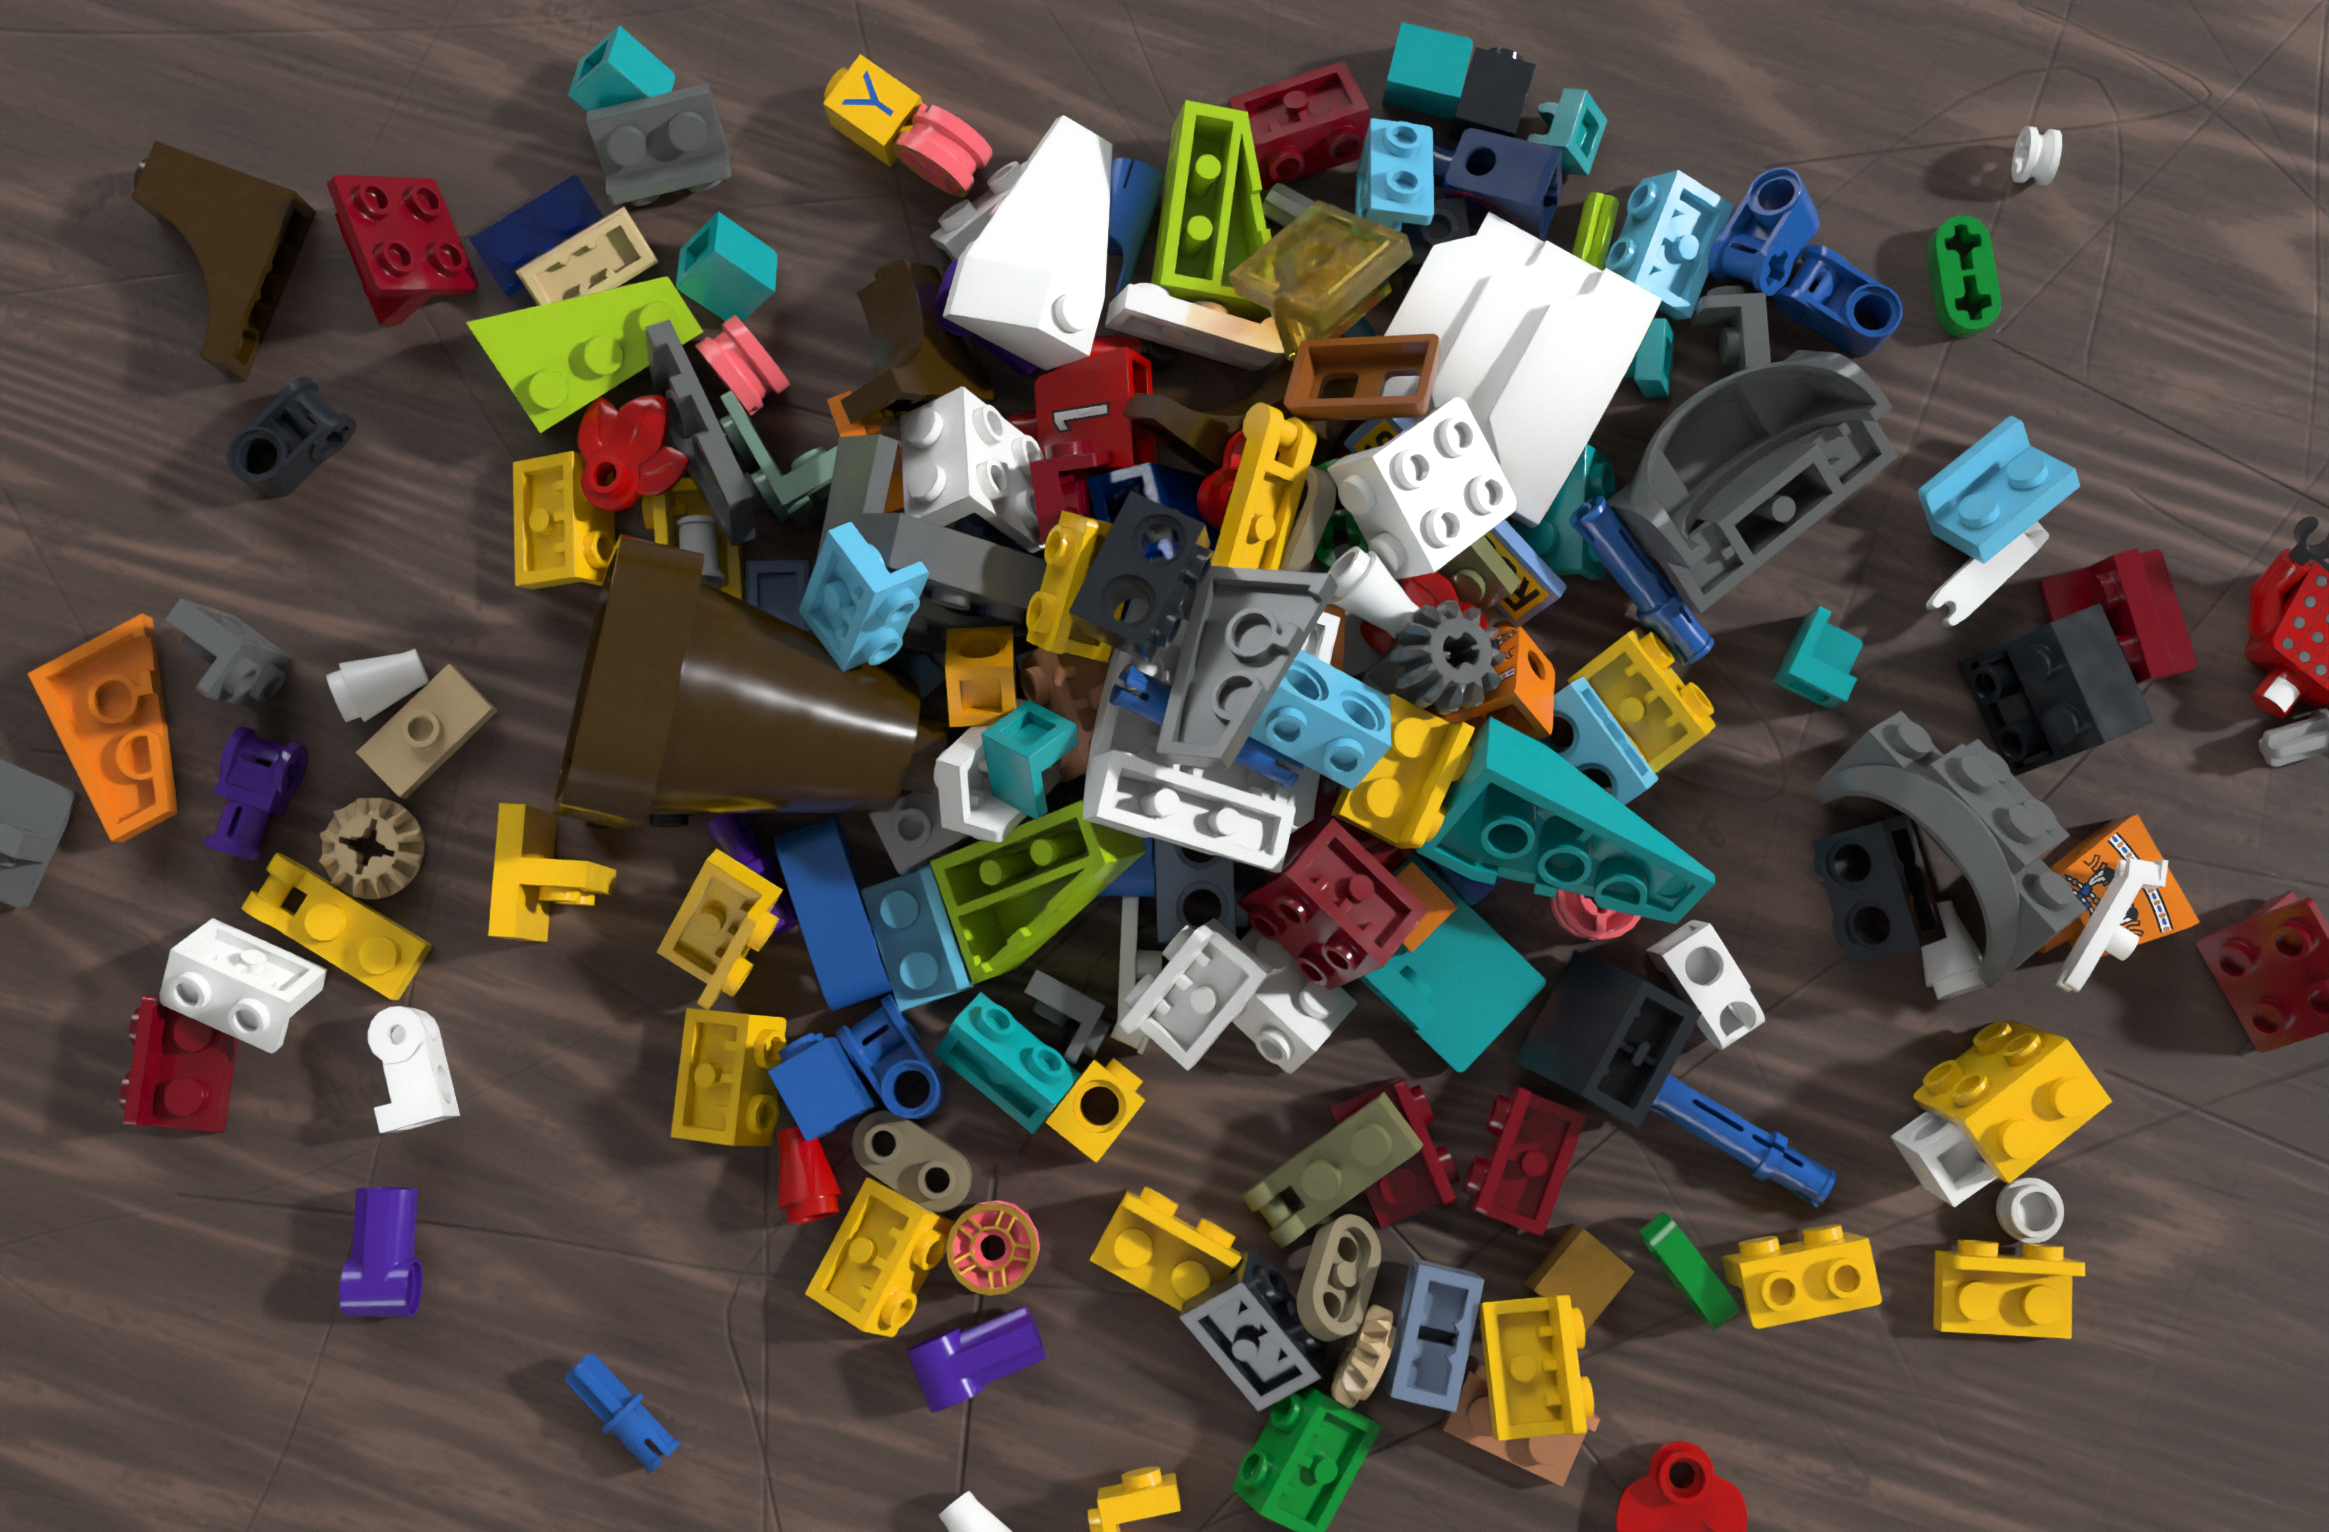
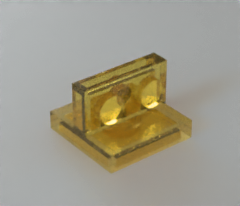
[1229,200,1413,362]

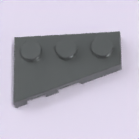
[646,319,761,546]
[1155,566,1338,770]

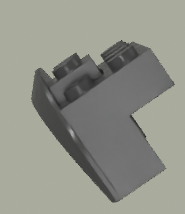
[815,434,1047,653]

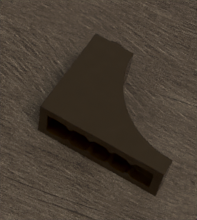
[131,141,316,381]
[840,259,998,427]
[1122,353,1357,476]

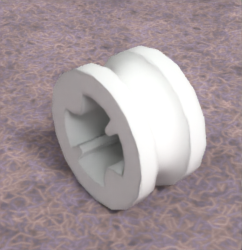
[2011,126,2062,186]

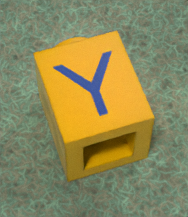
[823,54,922,167]

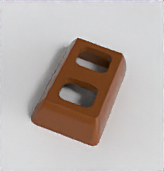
[1283,334,1441,421]

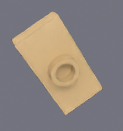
[516,206,658,306]
[356,664,498,799]

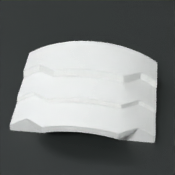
[1383,212,1662,529]
[1083,556,1340,873]

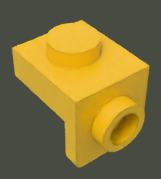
[1087,1467,1181,1532]

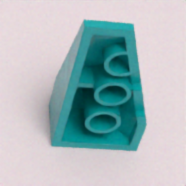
[1416,717,1715,924]

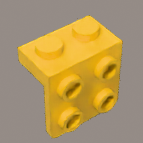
[1913,1020,2112,1184]

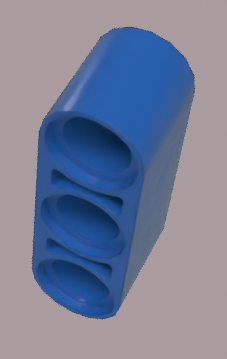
[774,815,893,1012]

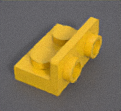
[513,451,616,590]
[1567,627,1716,773]
[1331,694,1474,849]
[671,1008,787,1146]
[805,1177,954,1337]
[1090,1186,1242,1311]
[1933,1240,2085,1339]

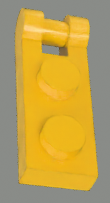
[1211,402,1317,570]
[241,852,433,1000]

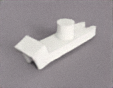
[1926,521,2049,628]
[2053,858,2168,993]
[1110,896,1162,1055]

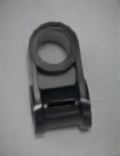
[227,376,357,498]

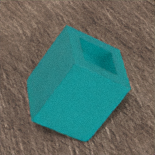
[1382,22,1473,120]
[568,25,675,111]
[676,211,778,322]
[1773,606,1863,710]
[981,700,1079,819]

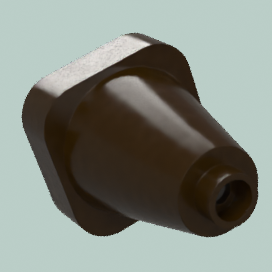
[552,534,948,831]

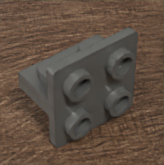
[0,759,80,909]

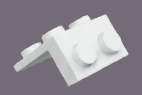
[900,386,1046,553]
[1327,398,1517,580]

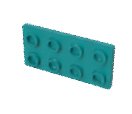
[1359,853,1546,1072]

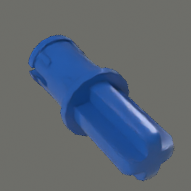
[565,1353,680,1474]

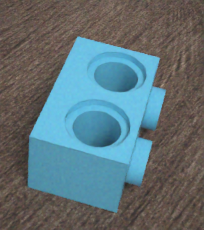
[1249,649,1391,790]
[1537,676,1659,805]

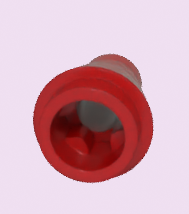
[777,1126,842,1224]

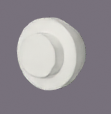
[1996,1177,2064,1243]

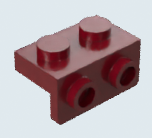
[1462,1086,1587,1237]

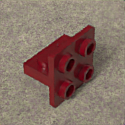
[327,175,479,325]
[2038,548,2197,685]
[2196,890,2329,1053]

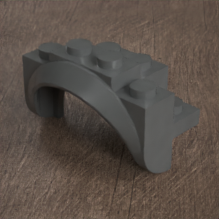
[1607,350,1898,614]
[1811,711,2087,989]

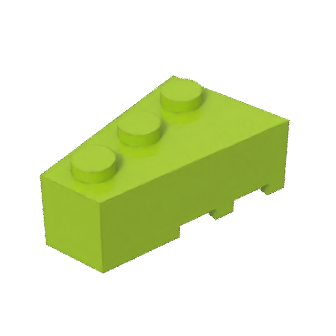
[1151,100,1285,324]
[466,276,703,433]
[930,800,1146,984]

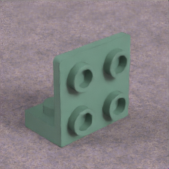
[719,390,837,533]

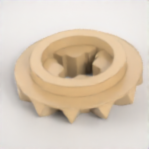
[319,798,424,899]
[1331,1305,1396,1409]

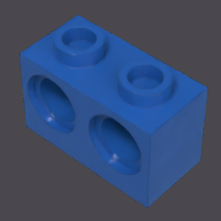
[768,1033,880,1142]

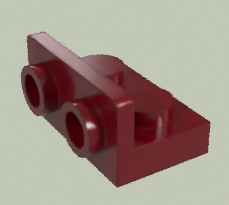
[1228,60,1370,191]
[1029,439,1110,543]
[119,995,238,1133]
[1329,1077,1460,1228]

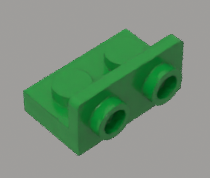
[1233,1383,1383,1532]

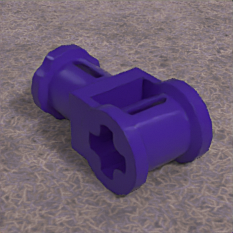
[203,726,308,862]

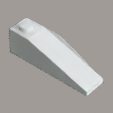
[942,115,1113,371]

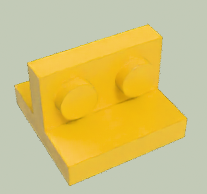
[488,803,617,942]

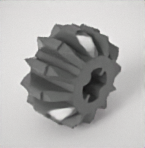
[1388,600,1508,715]

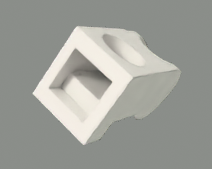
[1645,920,1765,1050]
[368,1006,460,1133]

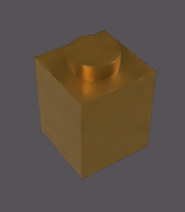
[1524,1224,1635,1333]

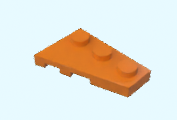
[27,613,179,843]

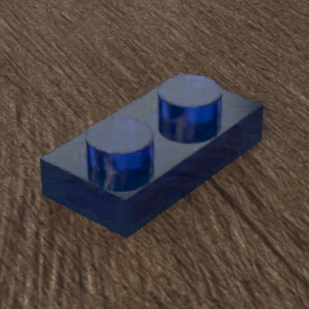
[470,174,604,297]

